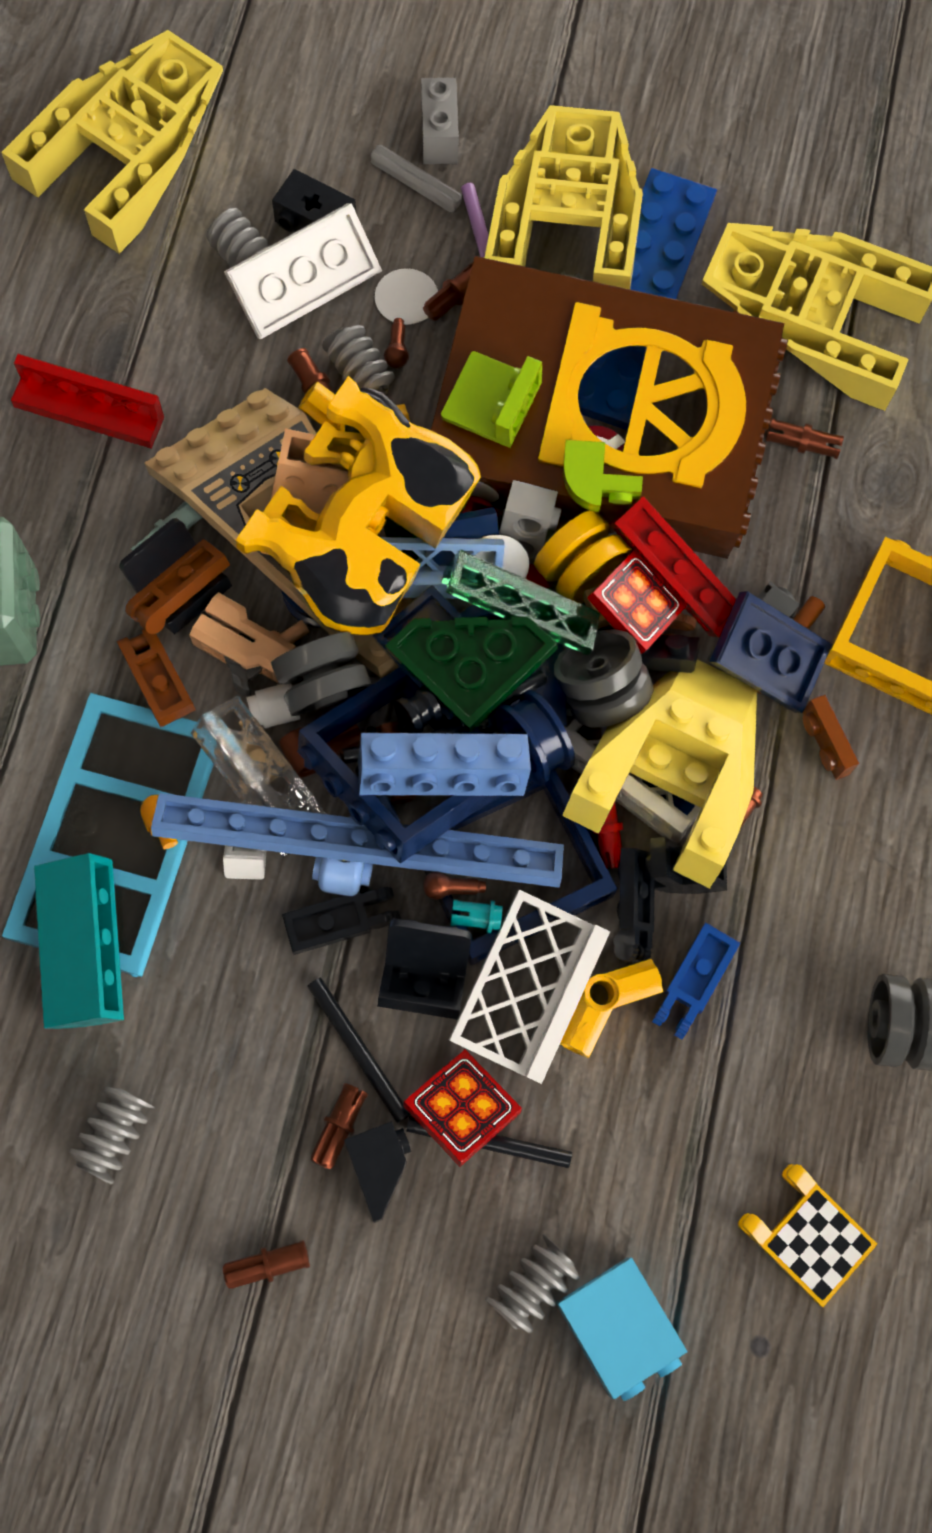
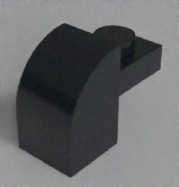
[646,837,727,894]

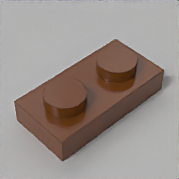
[802,695,859,780]

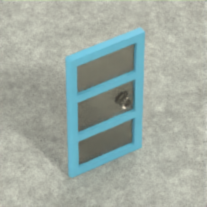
[2,693,225,977]

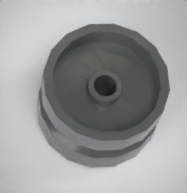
[554,629,654,728]
[271,632,372,716]
[867,974,932,1071]

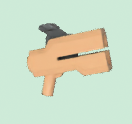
[189,592,310,697]

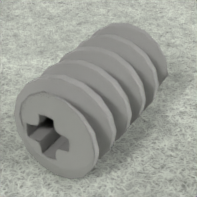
[206,207,269,267]
[322,325,395,395]
[69,1087,155,1184]
[485,1234,580,1333]

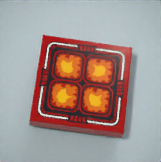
[587,549,687,654]
[403,1049,522,1167]

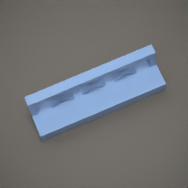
[380,537,505,599]

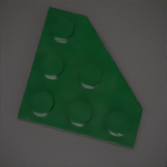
[385,616,558,732]

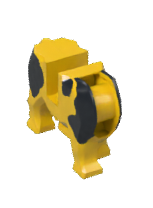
[236,376,481,635]

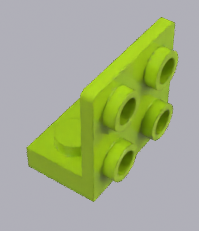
[441,351,542,448]

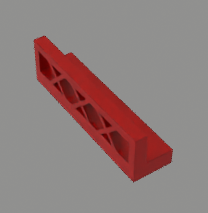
[11,354,165,449]
[610,496,736,638]

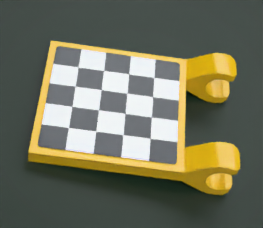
[737,1164,877,1307]

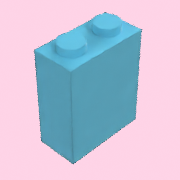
[556,1257,688,1401]

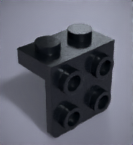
[119,518,232,635]
[377,919,472,1020]

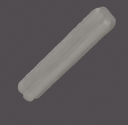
[370,145,462,213]

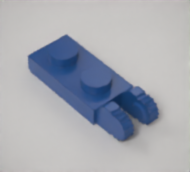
[652,922,740,1040]

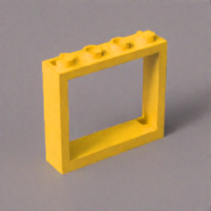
[824,536,932,715]

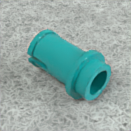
[450,899,503,934]

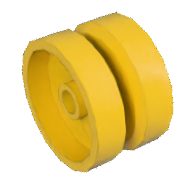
[534,510,632,606]

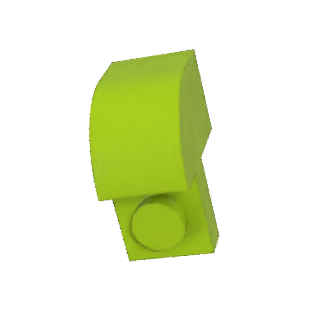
[563,440,643,512]

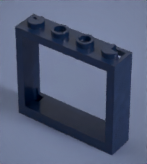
[297,668,497,864]
[424,770,617,966]

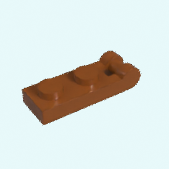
[125,539,230,634]
[116,629,196,728]

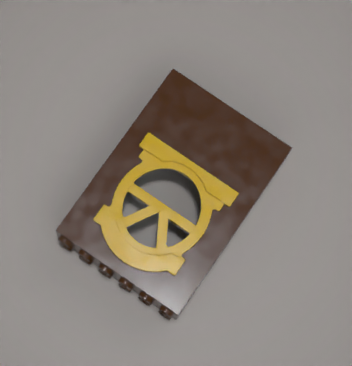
[431,256,788,559]

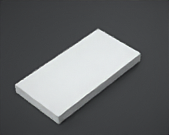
[224,203,382,339]

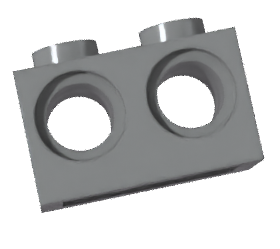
[421,78,459,164]
[499,480,561,565]

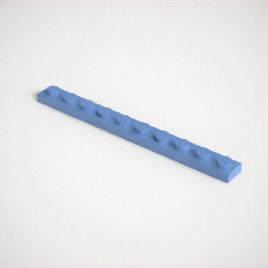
[151,793,564,888]

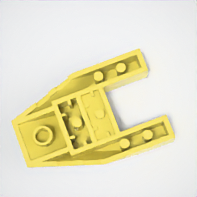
[1,30,223,254]
[484,105,643,289]
[702,223,932,411]
[562,659,757,889]

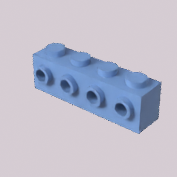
[358,733,531,796]

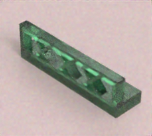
[441,549,600,656]

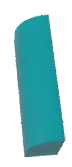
[34,853,124,1029]

